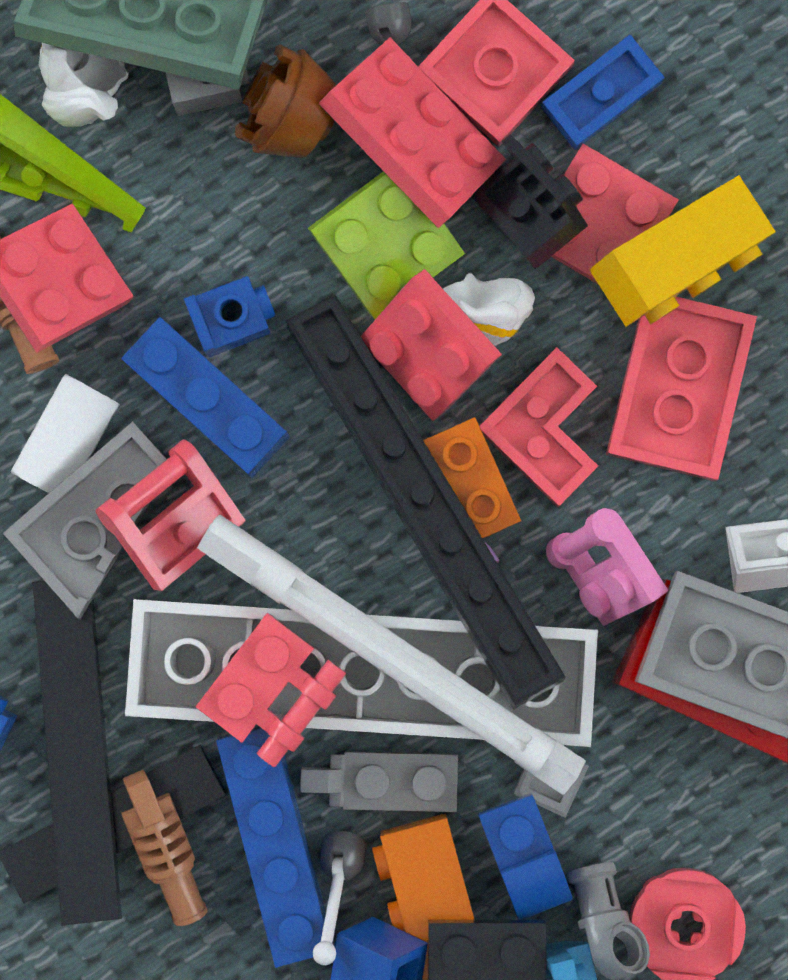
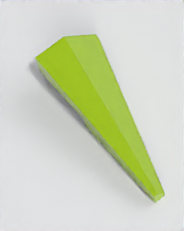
[0,94,146,232]

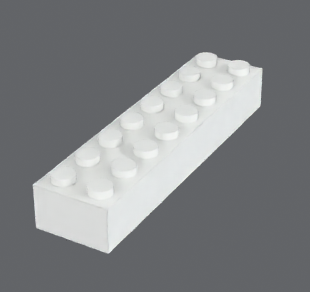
[125,599,598,747]

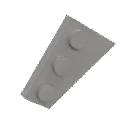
[3,421,167,620]

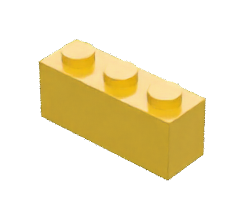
[589,175,776,327]

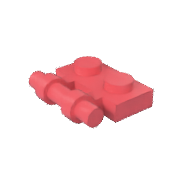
[195,613,347,768]

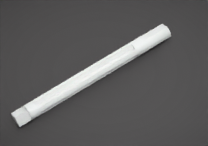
[197,515,586,795]

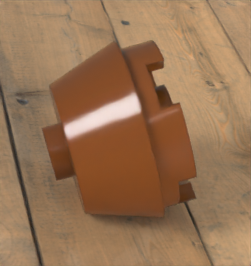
[235,44,337,158]

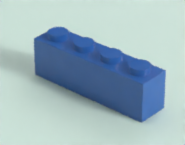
[216,726,334,968]

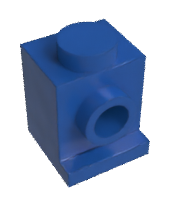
[184,276,276,358]

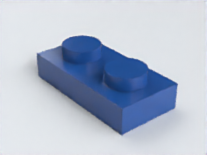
[541,35,665,150]

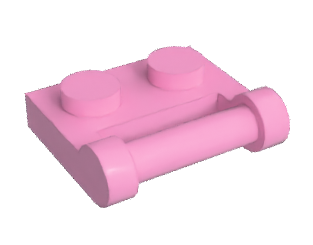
[546,508,669,626]

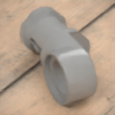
[567,862,650,980]

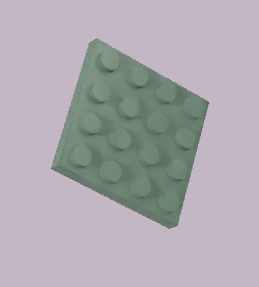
[13,0,267,90]

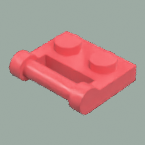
[96,439,246,591]

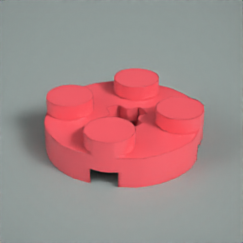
[629,868,746,980]

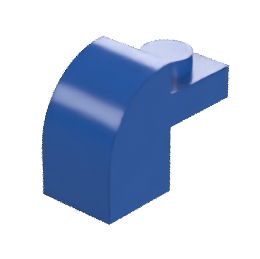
[478,793,573,920]

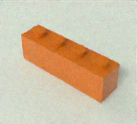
[372,813,474,980]

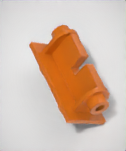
[423,417,521,538]

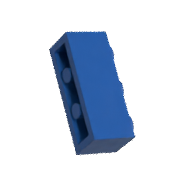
[121,317,290,478]

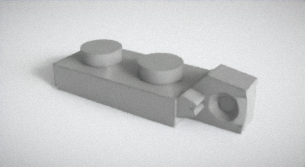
[300,751,458,812]

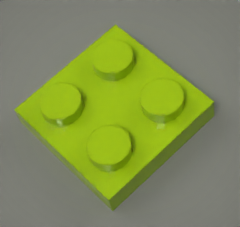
[307,171,465,320]

